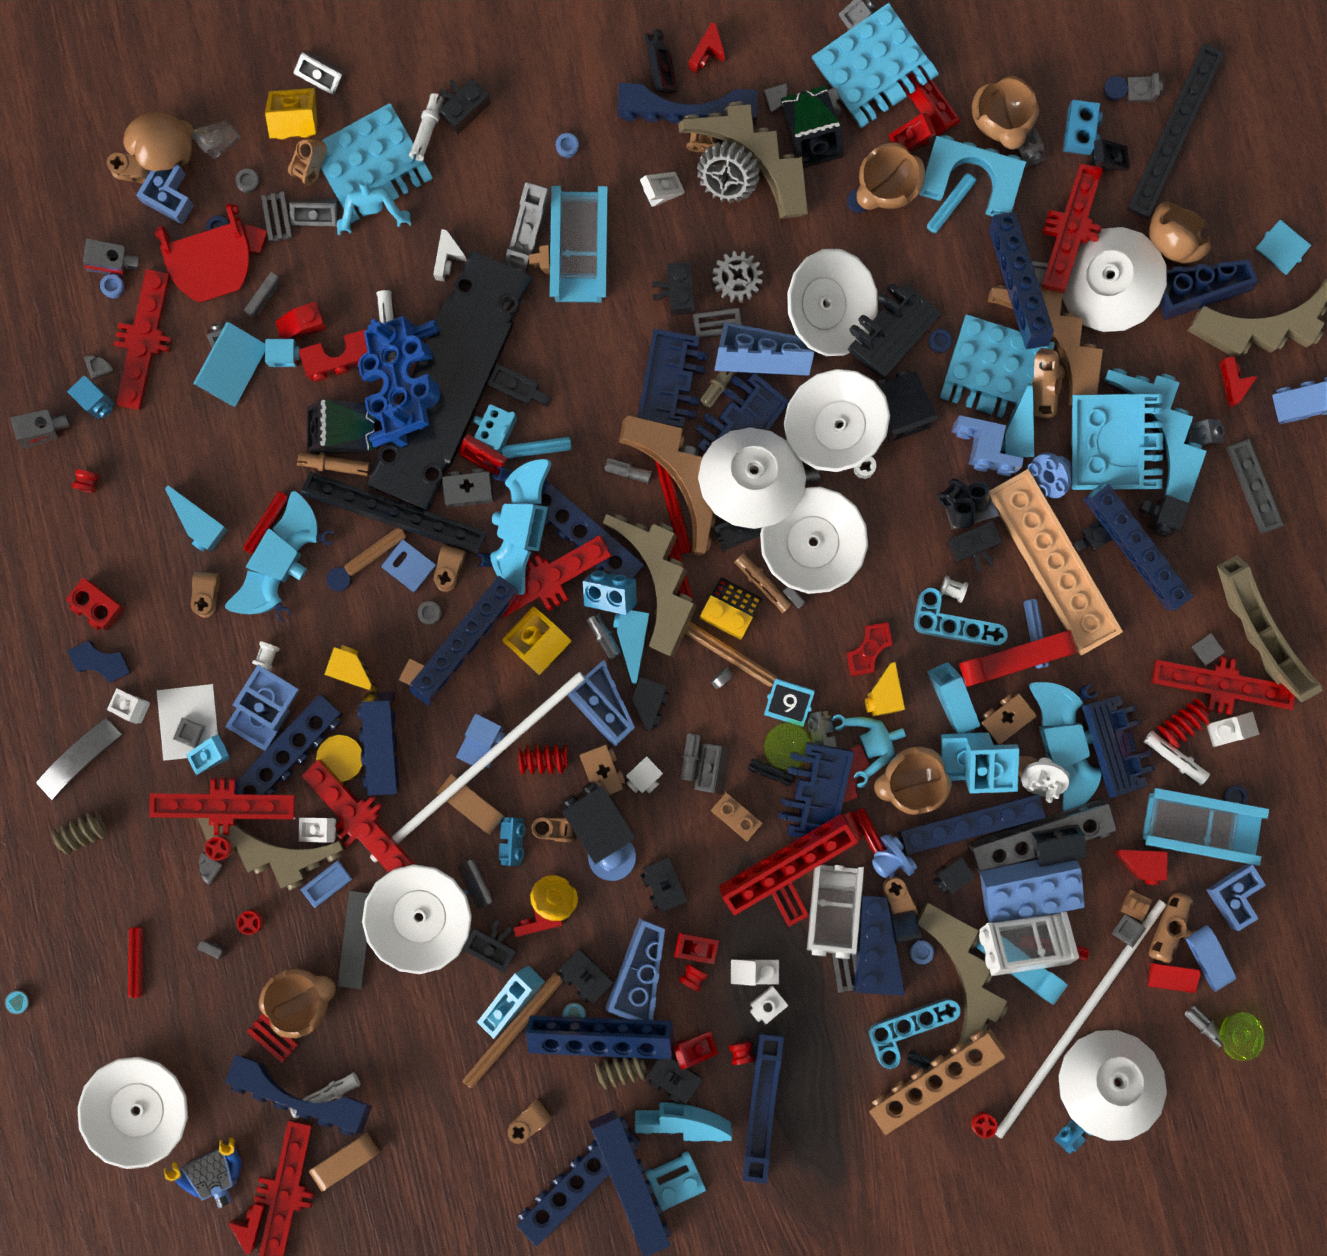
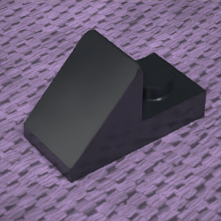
[1091,139,1129,172]
[891,911,922,944]

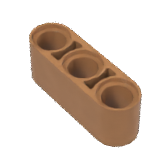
[436,774,505,835]
[309,1132,380,1192]

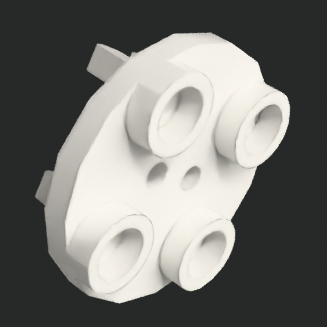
[1021,758,1070,803]

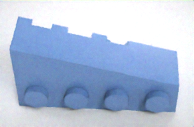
[715,322,814,375]
[605,918,665,1020]

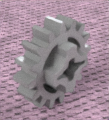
[712,251,763,303]

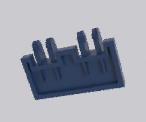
[637,329,708,429]
[695,373,789,453]
[1082,695,1156,798]
[778,742,854,838]

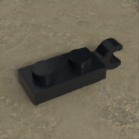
[645,29,678,94]
[486,363,551,407]
[1073,521,1113,553]

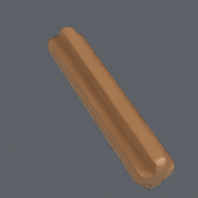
[344,528,406,576]

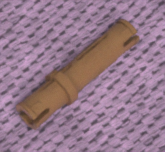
[297,451,370,477]
[734,552,793,613]

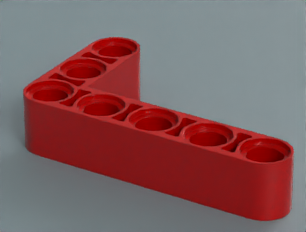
[959,630,1078,688]

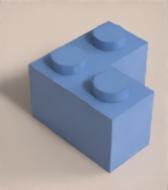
[136,165,194,225]
[456,714,506,770]
[1206,864,1266,931]

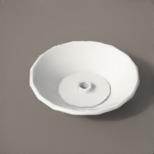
[1062,227,1167,332]
[787,249,878,356]
[784,369,890,472]
[698,427,806,529]
[760,487,868,594]
[362,864,472,974]
[1059,1030,1167,1141]
[77,1057,188,1169]

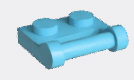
[645,1151,706,1211]

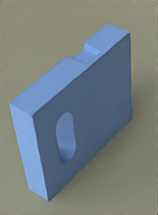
[381,539,436,593]

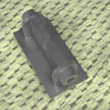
[808,711,836,747]

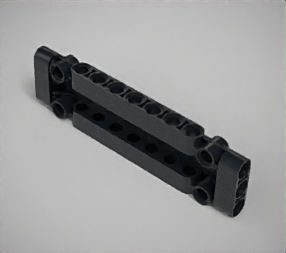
[366,251,532,511]

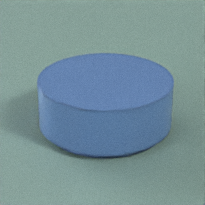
[556,133,579,158]
[100,274,125,298]
[909,940,934,964]

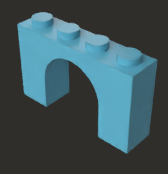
[919,135,1026,216]

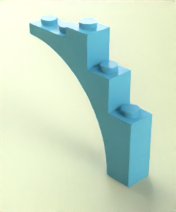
[1104,368,1207,503]

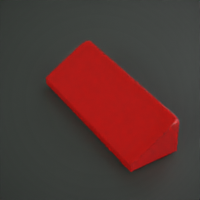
[899,67,961,136]

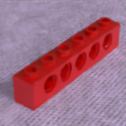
[719,813,858,916]

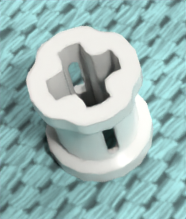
[854,456,876,479]
[939,575,968,603]
[252,641,280,670]

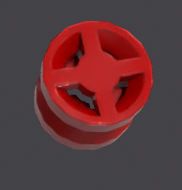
[72,469,99,493]
[205,836,232,861]
[237,910,264,935]
[678,964,708,992]
[729,1041,755,1065]
[971,1112,998,1139]

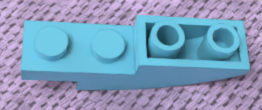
[635,1102,732,1142]

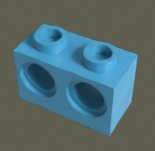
[1063,100,1103,155]
[67,375,115,420]
[583,571,637,615]

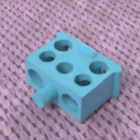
[473,404,517,453]

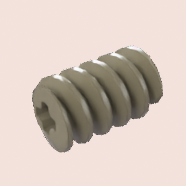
[51,810,107,855]
[594,1057,647,1090]

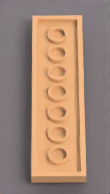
[989,469,1123,656]

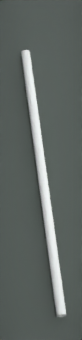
[370,672,586,863]
[995,900,1167,1139]

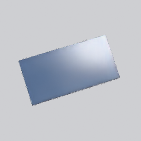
[300,860,353,908]

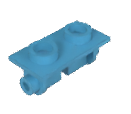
[499,817,526,866]
[1054,1119,1091,1154]

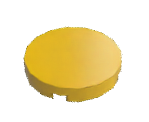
[316,735,363,782]
[530,875,578,921]

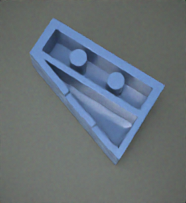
[1272,377,1327,424]
[567,660,635,748]

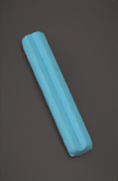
[927,173,976,233]
[502,437,572,459]

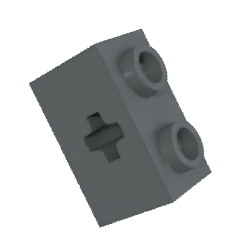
[442,469,494,508]

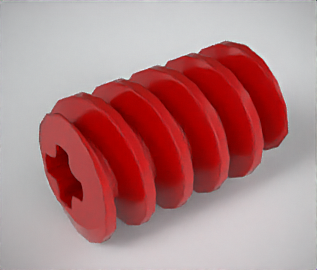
[1157,698,1210,748]
[519,744,567,775]

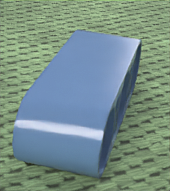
[1186,925,1236,992]

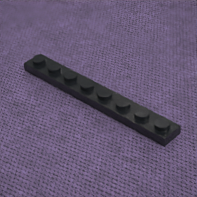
[1126,43,1224,219]
[301,472,487,555]

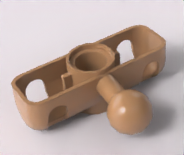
[1032,348,1066,418]
[1149,892,1199,963]

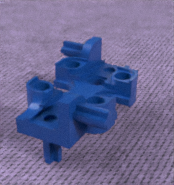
[358,316,440,447]

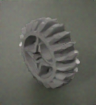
[697,140,760,204]

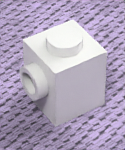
[626,757,663,793]
[750,985,788,1024]

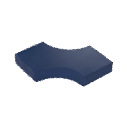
[67,640,131,683]

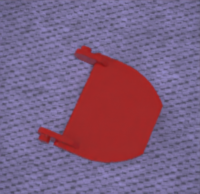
[155,203,250,303]

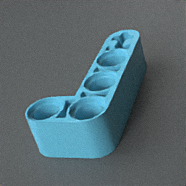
[914,588,1008,647]
[975,936,1068,1005]
[869,998,960,1069]

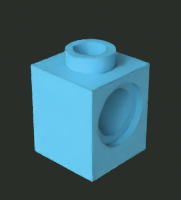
[265,339,301,367]

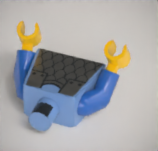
[164,1137,242,1208]

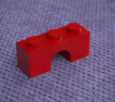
[299,329,368,382]

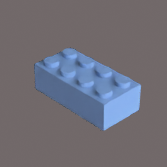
[980,860,1085,923]

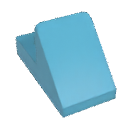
[186,735,229,775]

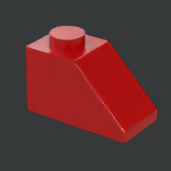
[275,301,327,340]
[1115,850,1167,885]

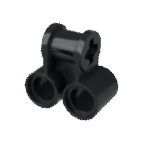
[937,478,989,528]

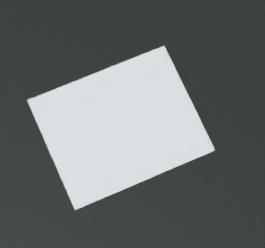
[157,684,218,761]

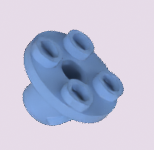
[1028,453,1072,498]
[872,834,917,878]
[588,842,636,881]

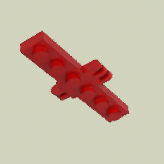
[1042,163,1103,294]
[114,269,172,410]
[500,535,612,620]
[1151,656,1295,715]
[302,759,415,872]
[149,777,295,835]
[254,1120,315,1256]

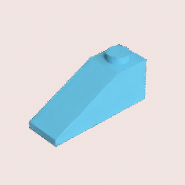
[1001,383,1034,457]
[165,486,228,552]
[613,610,649,685]
[477,965,545,1039]

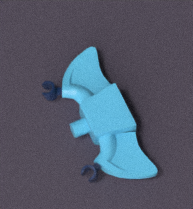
[476,459,551,595]
[225,491,335,622]
[1029,682,1104,811]

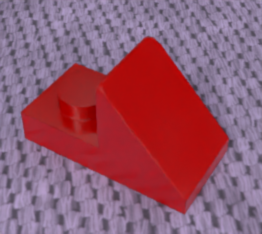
[689,22,725,73]
[889,113,936,152]
[1219,357,1257,408]
[514,908,563,937]
[674,932,719,964]
[673,1031,718,1070]
[229,1202,267,1254]

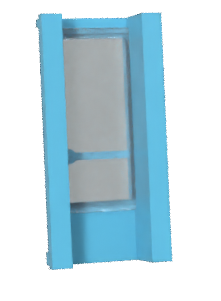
[550,186,608,302]
[1142,788,1269,866]

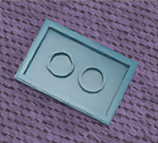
[193,322,265,407]

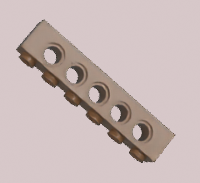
[869,1028,1006,1135]

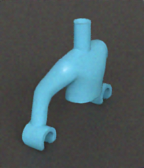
[337,178,411,235]
[832,715,906,788]

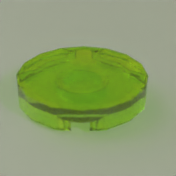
[764,723,810,770]
[1220,1012,1265,1061]

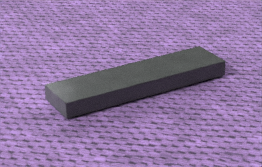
[1226,439,1284,535]
[337,891,369,989]

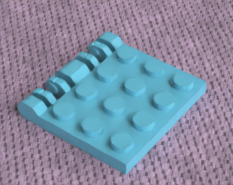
[812,3,938,128]
[321,103,433,223]
[939,315,1055,418]
[1071,394,1163,490]

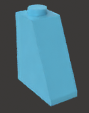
[927,662,980,734]

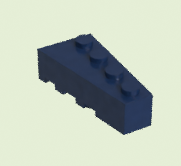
[1159,260,1258,320]
[357,692,399,796]
[853,895,905,996]

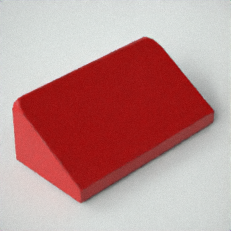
[1147,962,1201,993]

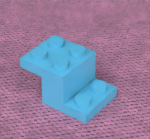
[941,732,1019,793]

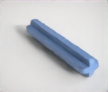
[1024,599,1049,668]

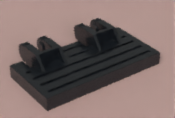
[847,283,942,380]

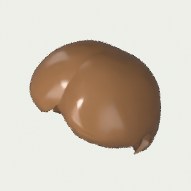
[972,76,1039,149]
[123,112,194,171]
[856,142,925,210]
[1149,202,1211,263]
[874,746,952,815]
[259,968,336,1038]

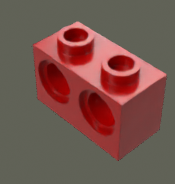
[65,578,125,630]

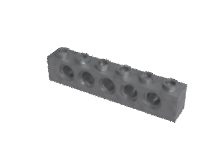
[968,798,1116,874]

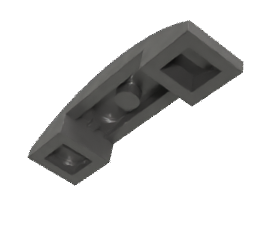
[504,181,549,273]
[36,718,123,800]

